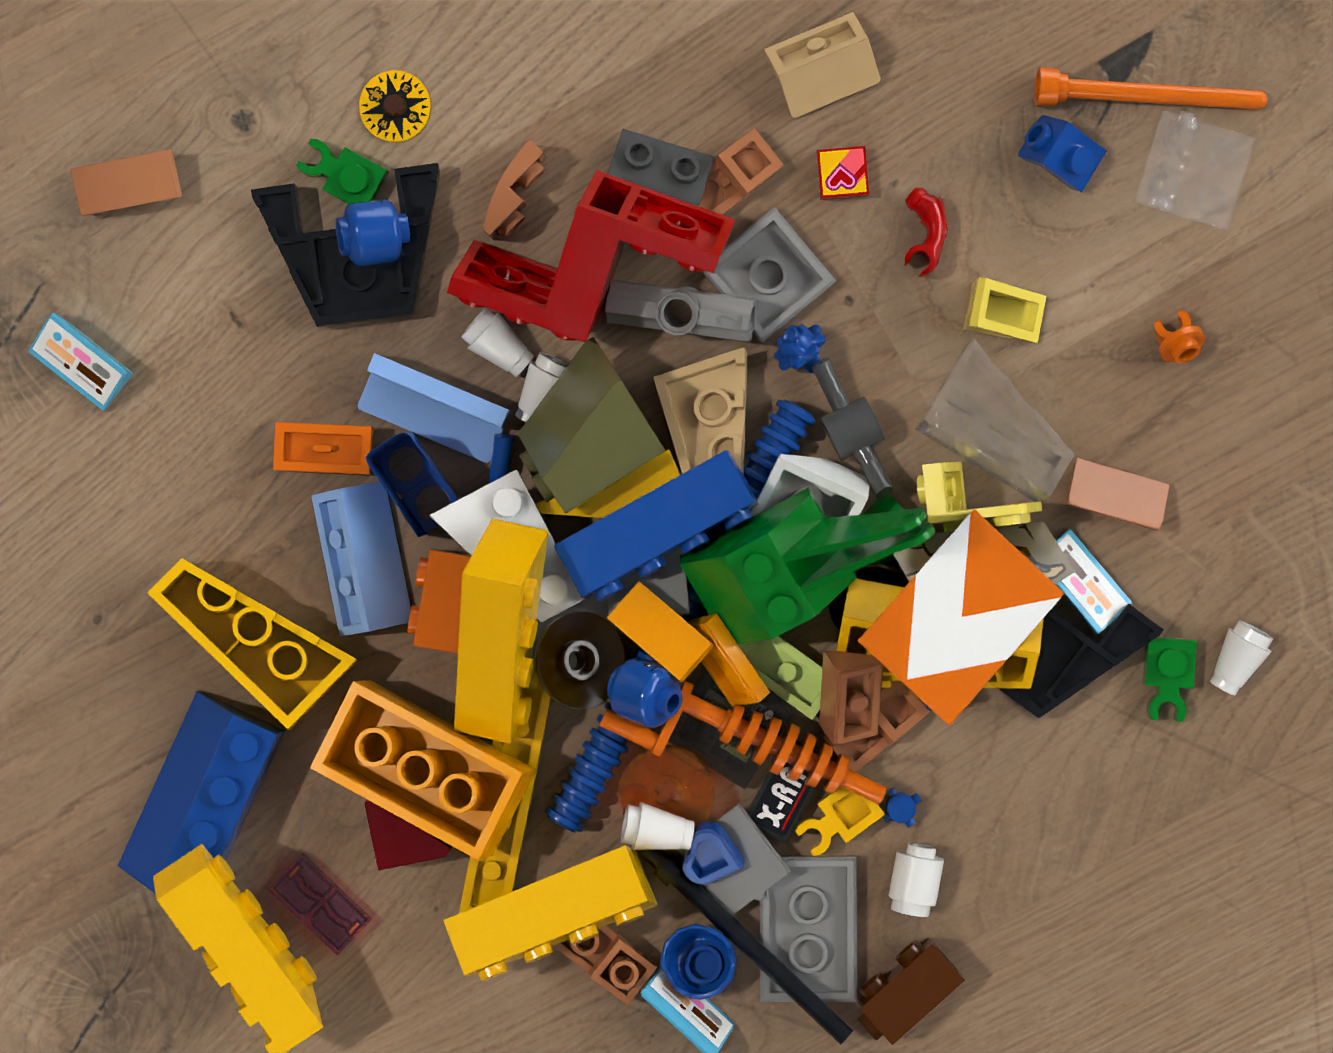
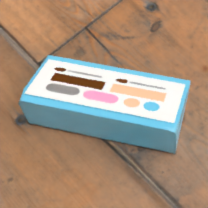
[28,312,134,411]
[1056,528,1132,634]
[641,965,734,1053]

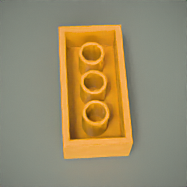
[310,680,536,861]

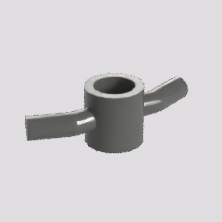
[812,358,893,498]

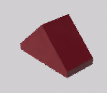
[364,800,453,871]

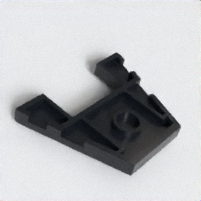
[251,163,440,328]
[998,524,1164,718]

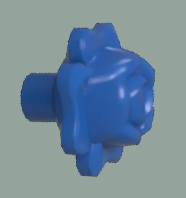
[774,324,827,373]

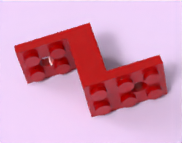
[447,170,735,343]

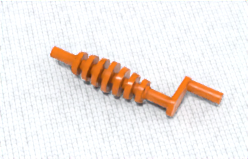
[599,680,887,805]

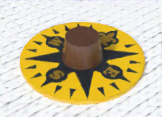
[359,70,431,142]

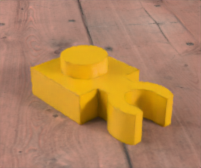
[795,787,885,856]

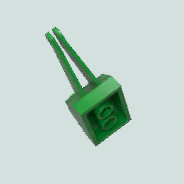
[680,487,935,644]

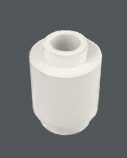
[888,843,944,917]

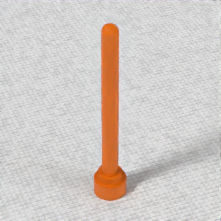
[1034,67,1268,110]

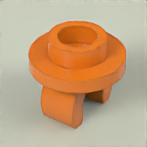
[1154,310,1206,364]

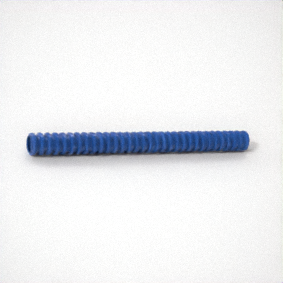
[544,399,816,833]

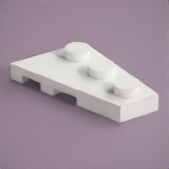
[429,469,585,622]

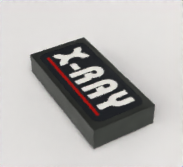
[747,740,831,844]

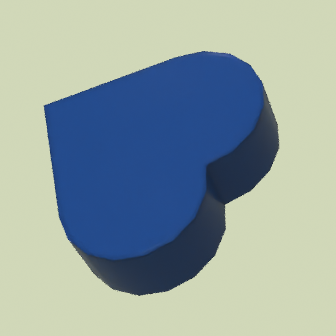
[683,821,745,885]

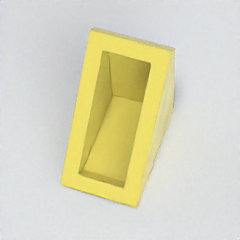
[963,277,1047,343]

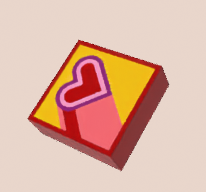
[816,146,869,200]

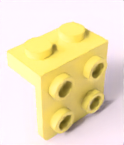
[917,461,1042,532]

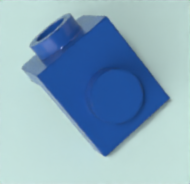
[1018,115,1106,192]

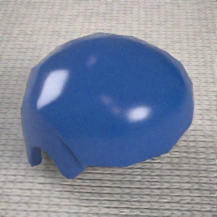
[660,924,737,1000]

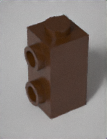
[857,937,965,1045]

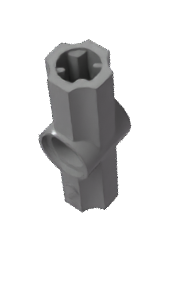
[605,280,757,342]

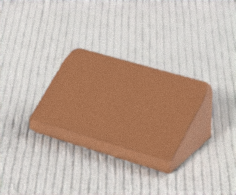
[1063,458,1170,531]
[819,651,883,746]

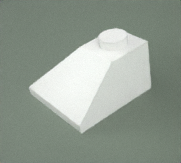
[751,454,870,518]

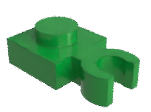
[296,139,389,204]
[1143,637,1197,722]

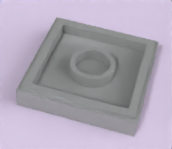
[702,207,836,343]

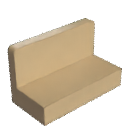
[764,12,881,118]

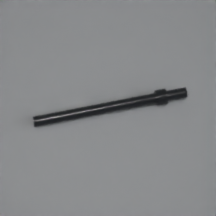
[630,845,854,1045]

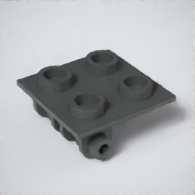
[608,129,715,206]

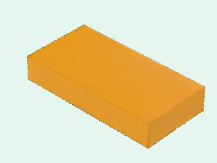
[607,581,714,683]
[688,613,770,707]

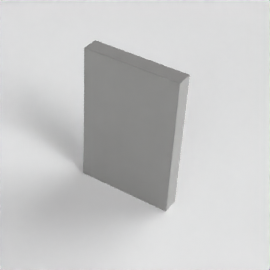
[760,855,857,1002]

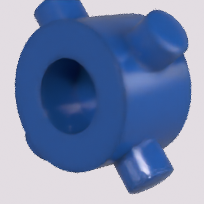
[882,788,921,828]

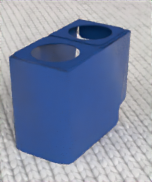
[366,432,459,537]

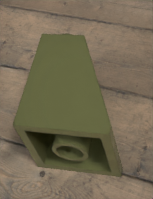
[518,336,665,514]

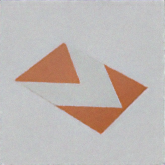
[858,509,1065,726]

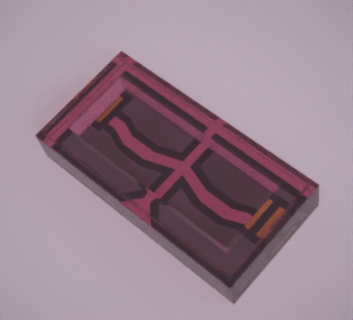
[268,853,372,956]

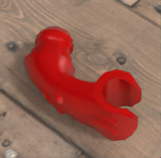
[904,187,948,278]

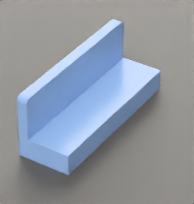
[358,353,512,463]
[311,482,411,637]

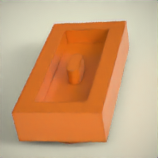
[273,422,374,475]

